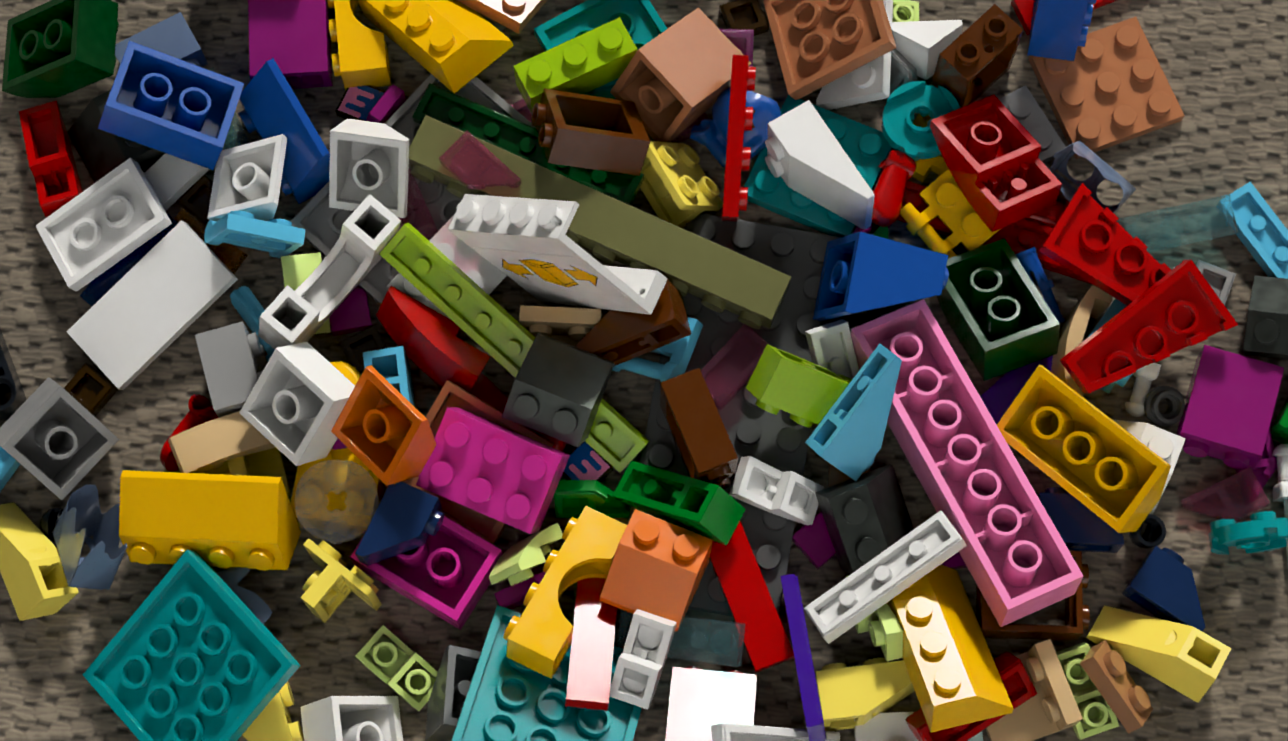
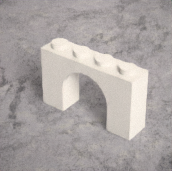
[258,194,401,349]

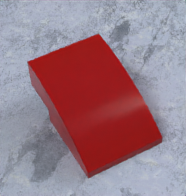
[930,94,1062,232]

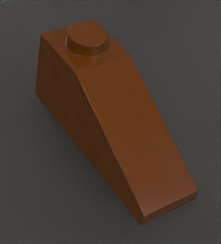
[575,279,691,366]

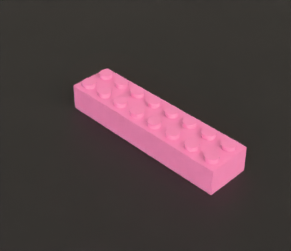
[851,299,1084,627]

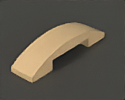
[1051,285,1112,397]
[168,411,275,473]

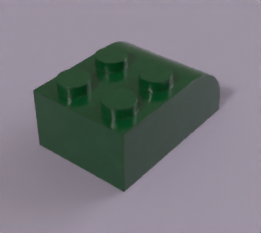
[2,0,119,98]
[937,238,1060,381]

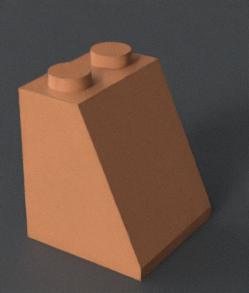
[610,7,752,142]

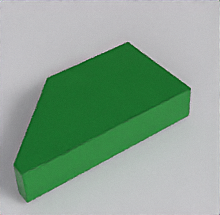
[554,480,631,518]

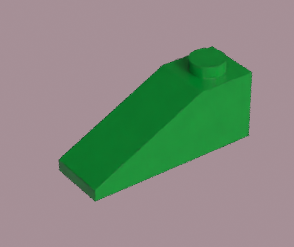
[612,461,746,546]

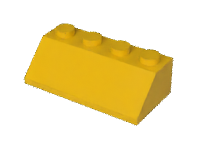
[357,0,514,94]
[997,365,1171,533]
[119,470,301,571]
[887,565,1014,733]

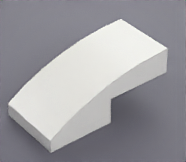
[729,456,824,525]
[610,609,677,710]

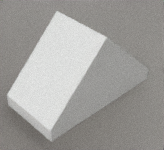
[892,20,963,80]

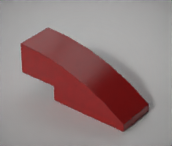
[19,100,83,218]
[376,286,491,392]

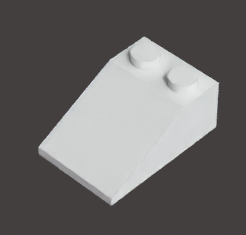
[765,100,875,230]

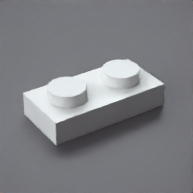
[805,319,859,379]

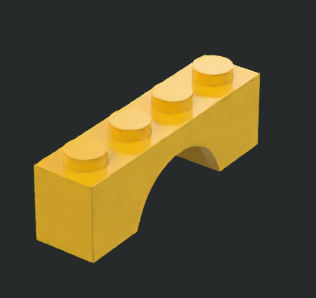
[327,0,391,90]
[503,506,627,679]

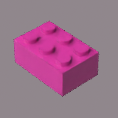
[416,407,570,534]
[350,516,503,630]

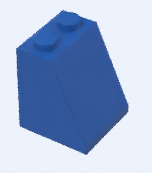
[813,232,949,321]

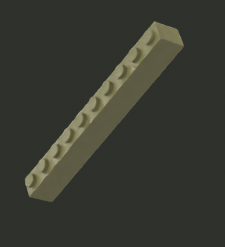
[409,115,792,329]

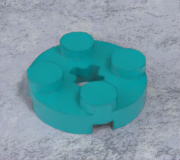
[881,81,960,161]
[1208,511,1288,555]

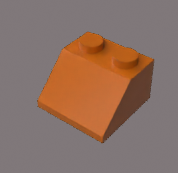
[331,365,436,486]
[600,509,713,632]

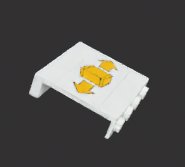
[448,194,668,315]

